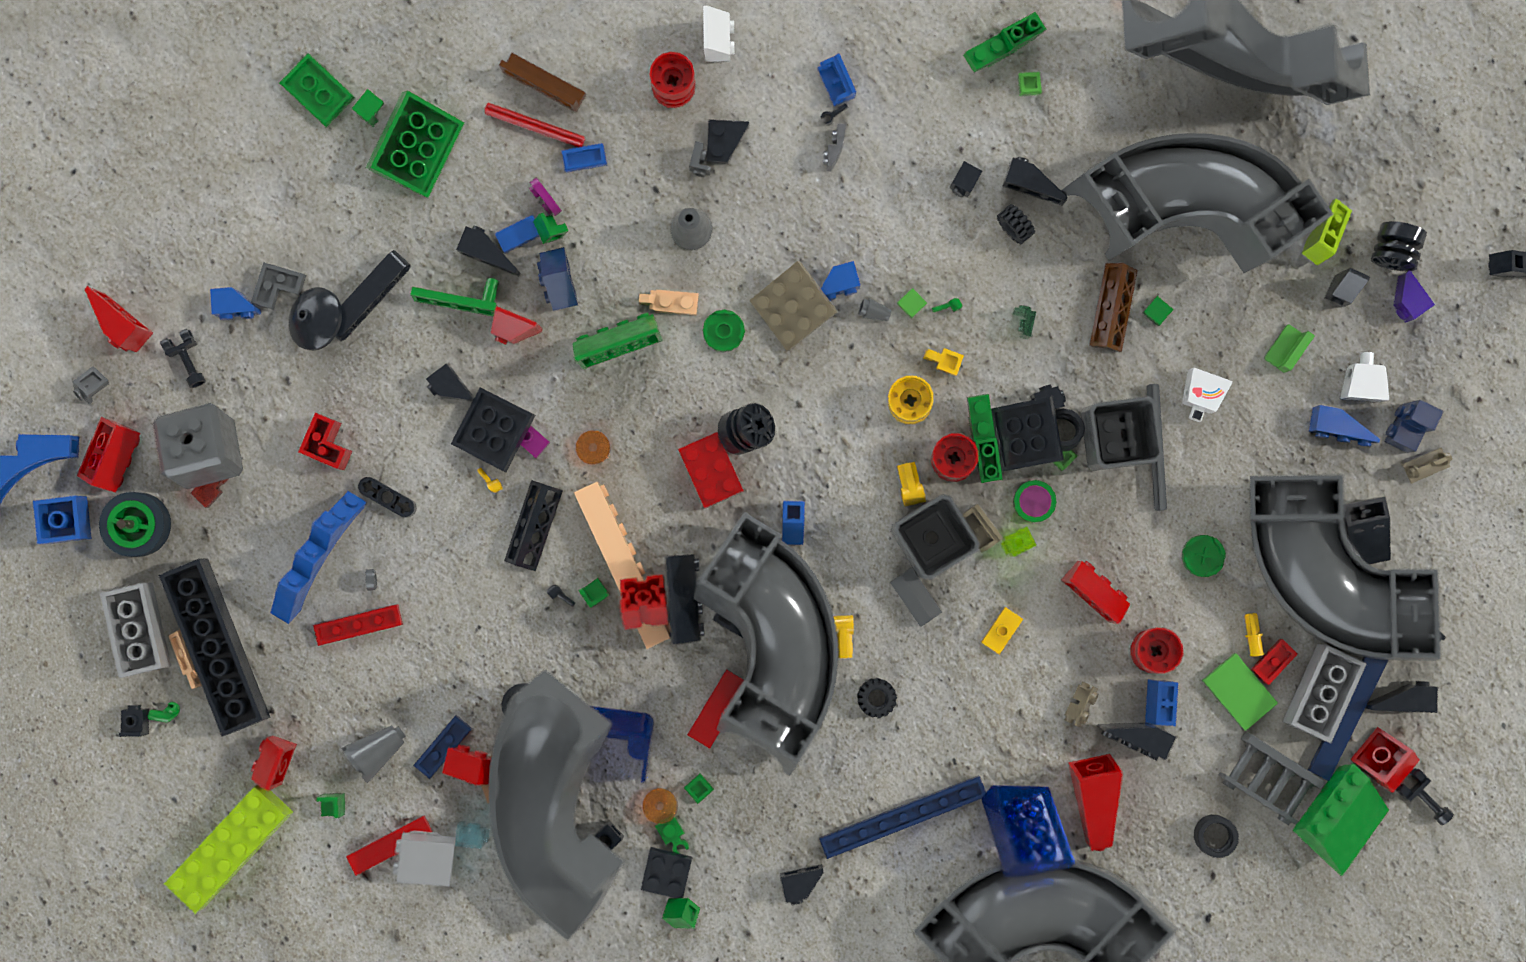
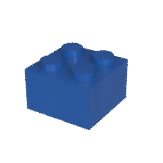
[33,495,92,544]

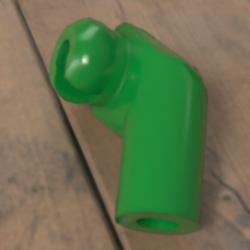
[148,702,180,723]

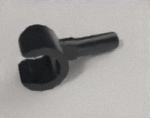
[821,103,848,125]
[547,585,575,607]

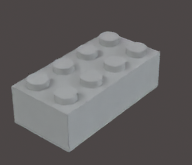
[100,583,171,678]
[1282,644,1366,743]

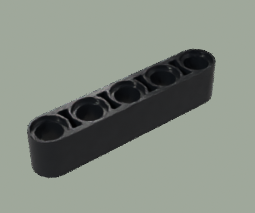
[335,250,411,341]

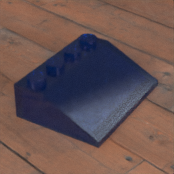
[981,785,1075,877]

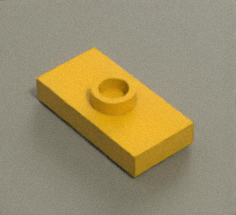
[981,607,1023,655]

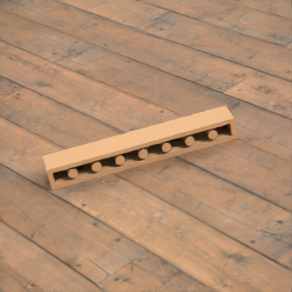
[574,482,671,649]

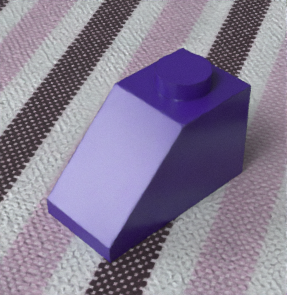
[1393,270,1435,322]

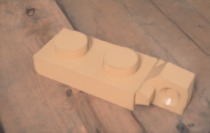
[639,290,699,316]
[169,630,202,689]

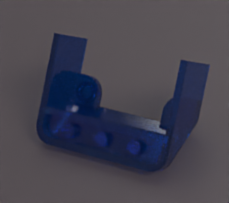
[590,705,655,783]

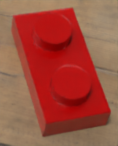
[1250,639,1298,685]

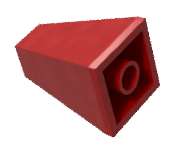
[1068,754,1123,851]

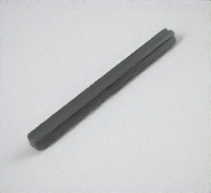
[1146,384,1167,511]

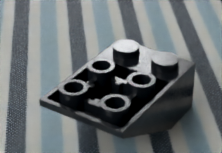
[1344,496,1391,565]
[1097,722,1177,761]

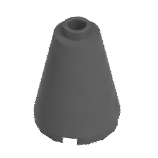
[670,208,712,250]
[342,725,406,783]

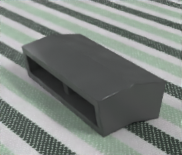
[890,568,942,627]

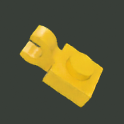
[923,348,964,376]

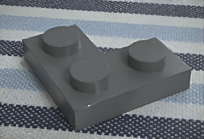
[251,262,307,310]

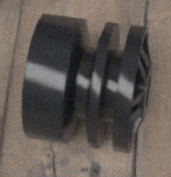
[1371,221,1427,272]
[717,403,775,455]

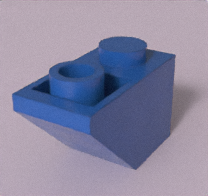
[821,261,861,301]
[210,287,261,320]
[782,501,805,545]

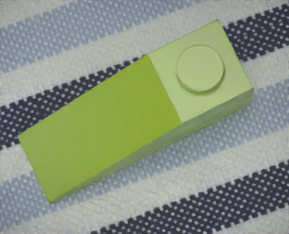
[1302,198,1352,266]

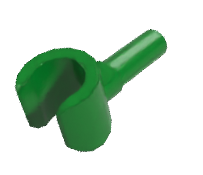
[932,298,963,313]

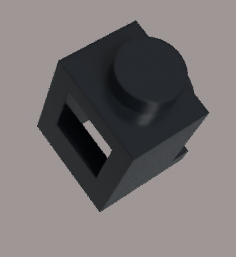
[119,705,149,737]

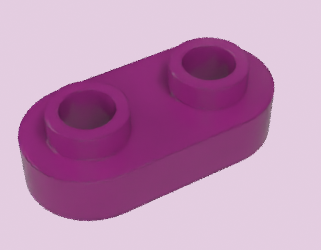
[529,177,562,216]

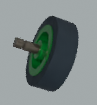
[99,492,171,557]

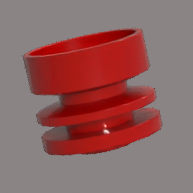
[649,52,696,108]
[931,433,978,482]
[1130,628,1183,674]

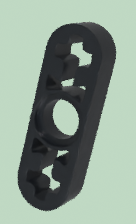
[358,477,417,518]

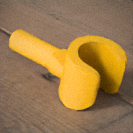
[477,468,503,493]

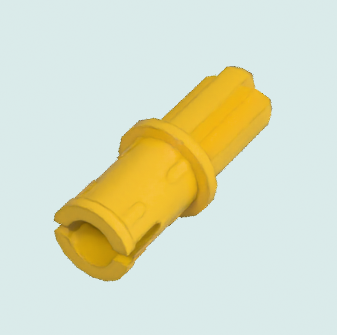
[1244,613,1264,657]

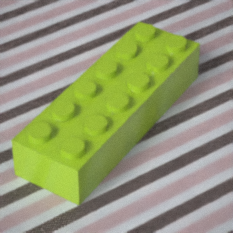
[164,785,293,914]

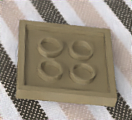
[749,261,838,351]

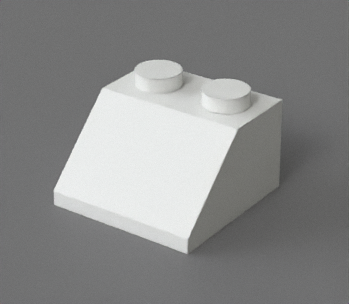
[703,6,735,62]

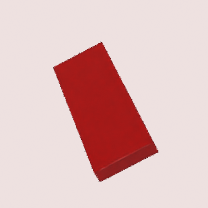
[687,669,744,749]

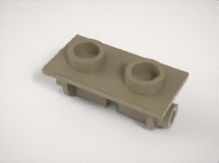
[1402,447,1453,484]
[1064,681,1099,727]

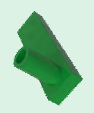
[410,278,499,317]

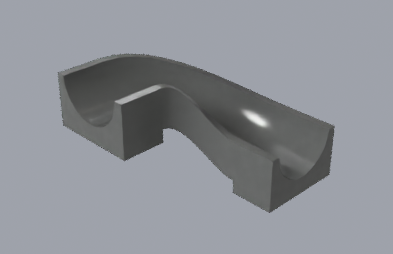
[1122,0,1370,105]
[694,512,838,776]
[489,669,624,941]
[913,857,1178,962]

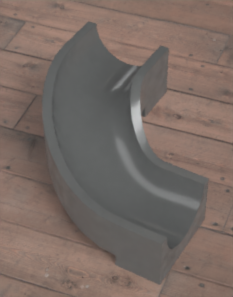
[1061,133,1334,273]
[1250,475,1441,661]

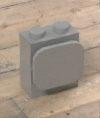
[393,831,456,886]

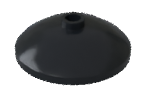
[288,287,342,351]

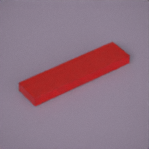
[313,604,403,646]
[346,815,433,876]

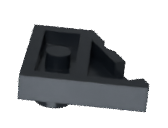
[706,119,749,164]

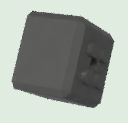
[1080,396,1163,471]
[153,403,243,489]
[890,494,980,580]

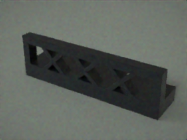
[504,480,563,571]

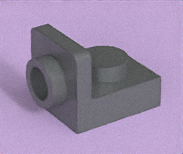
[689,141,711,177]
[72,366,109,404]

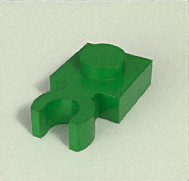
[655,814,689,853]

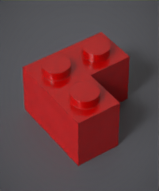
[298,413,353,470]

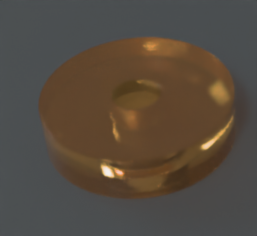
[576,430,611,465]
[642,788,678,824]

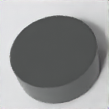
[365,569,377,591]

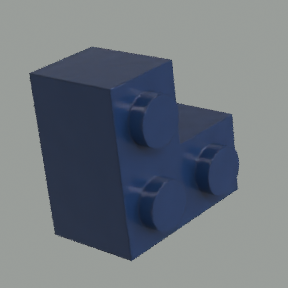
[537,247,578,311]
[1384,400,1444,453]

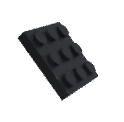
[451,387,536,472]
[991,396,1064,472]

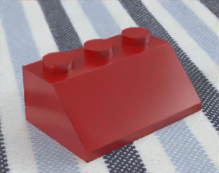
[77,417,141,493]
[1061,561,1131,625]

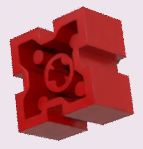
[620,574,668,629]

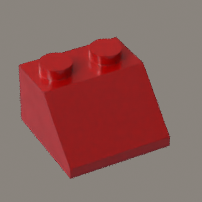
[1350,727,1420,793]
[251,735,297,791]

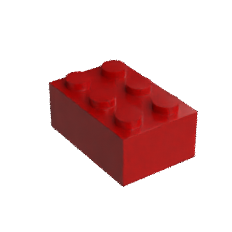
[678,432,744,509]

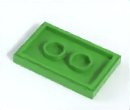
[1202,653,1278,731]

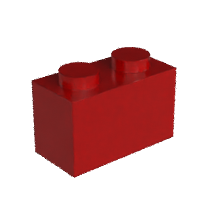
[442,745,491,785]

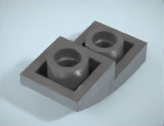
[823,124,846,171]

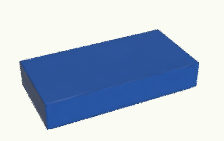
[561,143,607,173]
[495,215,540,254]

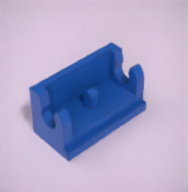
[817,53,856,107]
[1145,679,1178,726]

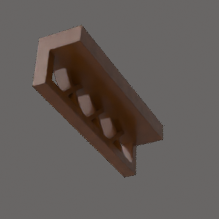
[499,53,586,113]
[1089,263,1138,352]

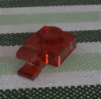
[191,478,230,508]

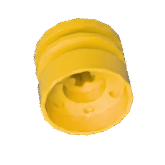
[888,376,933,425]

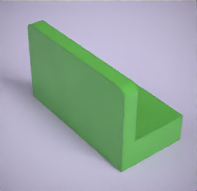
[1264,324,1315,373]

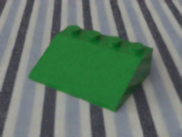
[365,90,465,198]
[572,313,663,369]
[1292,764,1389,876]

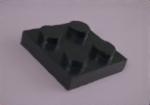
[641,847,693,898]

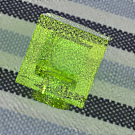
[1000,526,1037,557]

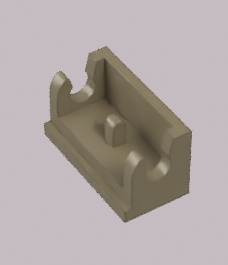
[962,504,1003,553]

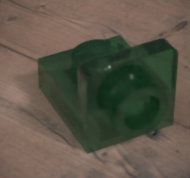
[1012,305,1036,340]

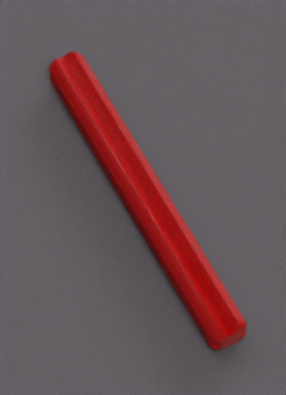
[484,103,585,147]

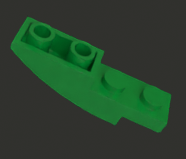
[963,12,1047,73]
[966,393,1003,483]

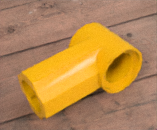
[897,462,926,507]
[833,615,854,658]

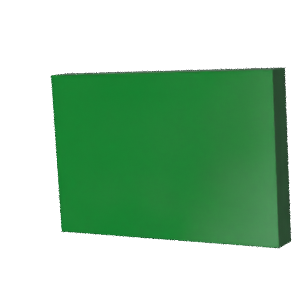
[279,53,355,128]

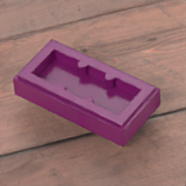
[521,426,551,459]

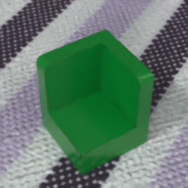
[351,89,384,127]
[533,213,569,244]
[578,578,610,608]
[316,793,345,819]
[662,898,700,928]

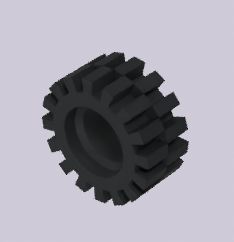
[996,204,1035,245]
[857,678,897,718]

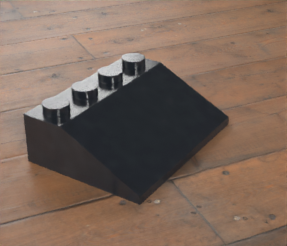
[665,554,705,645]

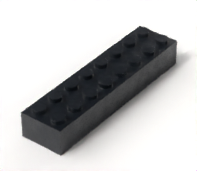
[158,559,271,737]

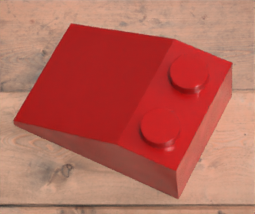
[84,286,153,352]

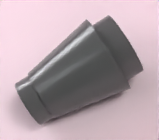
[858,298,892,322]

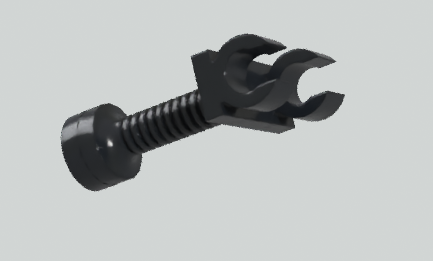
[160,328,206,388]
[1396,768,1454,825]

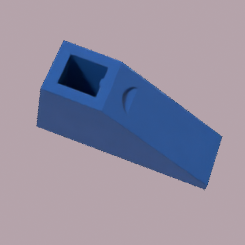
[1309,405,1380,447]

